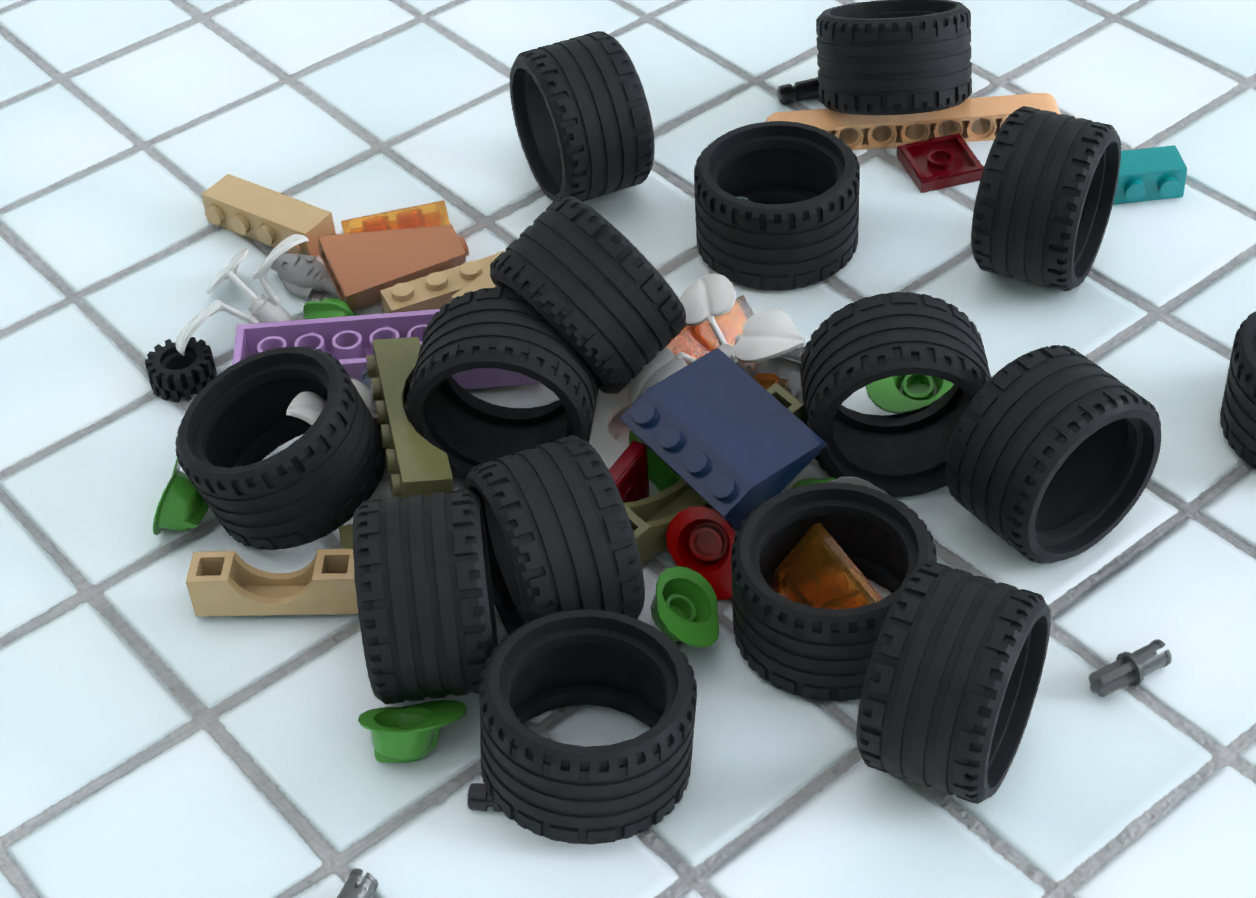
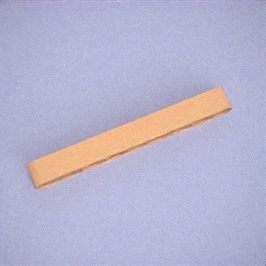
[765,93,1061,150]

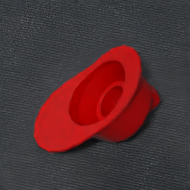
[666,506,736,600]

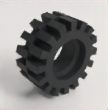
[145,337,217,402]

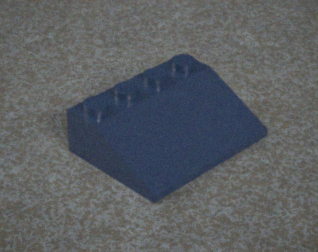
[619,348,827,531]

